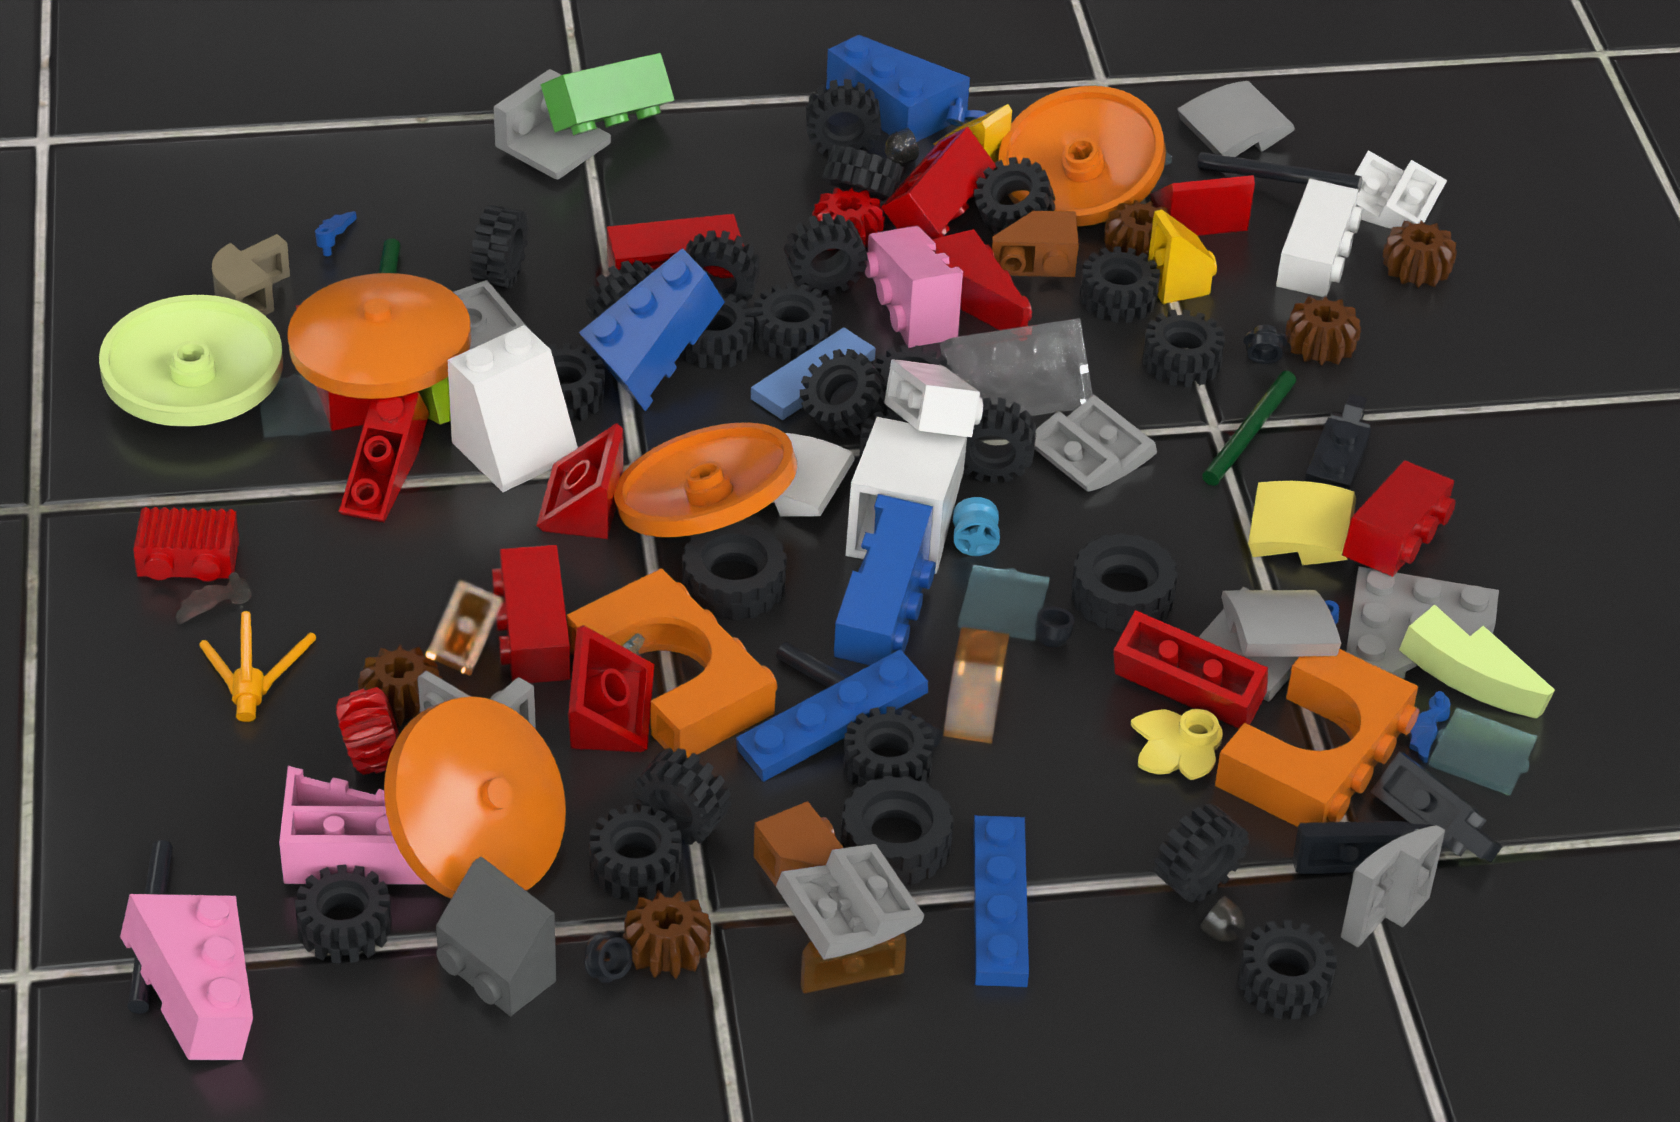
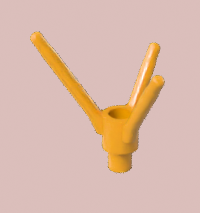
[199,611,316,722]

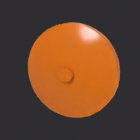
[998,86,1166,227]
[288,273,472,399]
[614,423,797,537]
[384,697,566,899]

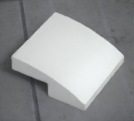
[1354,150,1447,229]
[773,433,855,517]

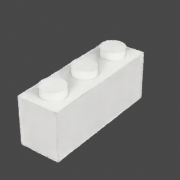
[1276,178,1363,297]
[884,359,983,437]

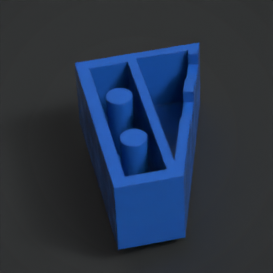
[826,35,970,147]
[579,248,725,411]
[834,494,936,665]

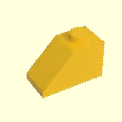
[1148,210,1217,304]

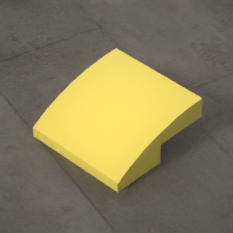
[1248,481,1356,566]

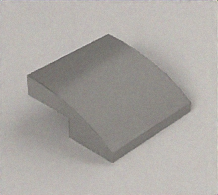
[1177,81,1295,157]
[1035,395,1157,492]
[1221,590,1341,657]
[1341,825,1445,947]
[776,844,924,960]

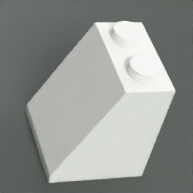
[448,325,578,492]
[846,417,967,574]

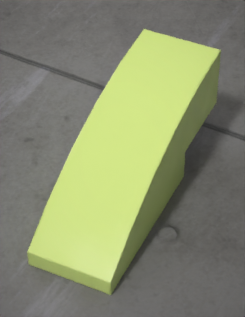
[1399,604,1555,719]

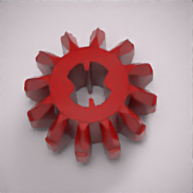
[812,187,884,251]
[336,687,400,775]

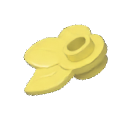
[1131,709,1223,780]

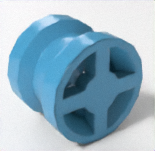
[952,497,1000,556]

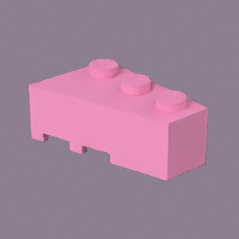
[865,226,963,348]
[279,766,426,884]
[120,894,253,1060]

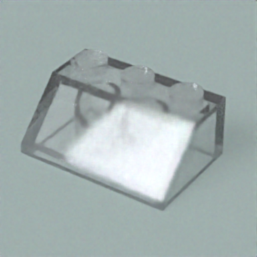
[939,318,1093,416]

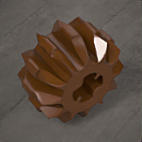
[1104,199,1175,257]
[1383,219,1457,288]
[1285,295,1361,366]
[358,643,442,727]
[623,890,711,979]

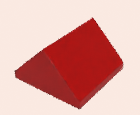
[1150,175,1255,236]
[536,423,623,539]
[568,625,654,752]

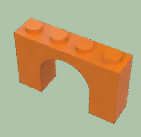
[567,568,777,758]
[1215,649,1419,827]

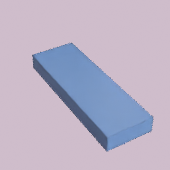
[751,327,876,420]

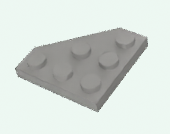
[1346,566,1499,679]

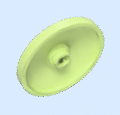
[99,295,283,426]

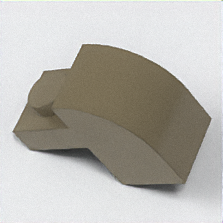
[212,234,290,316]

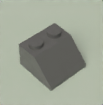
[436,856,556,1017]

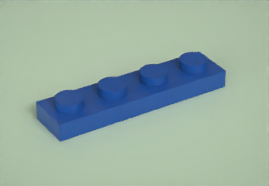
[736,649,928,782]
[973,815,1029,987]

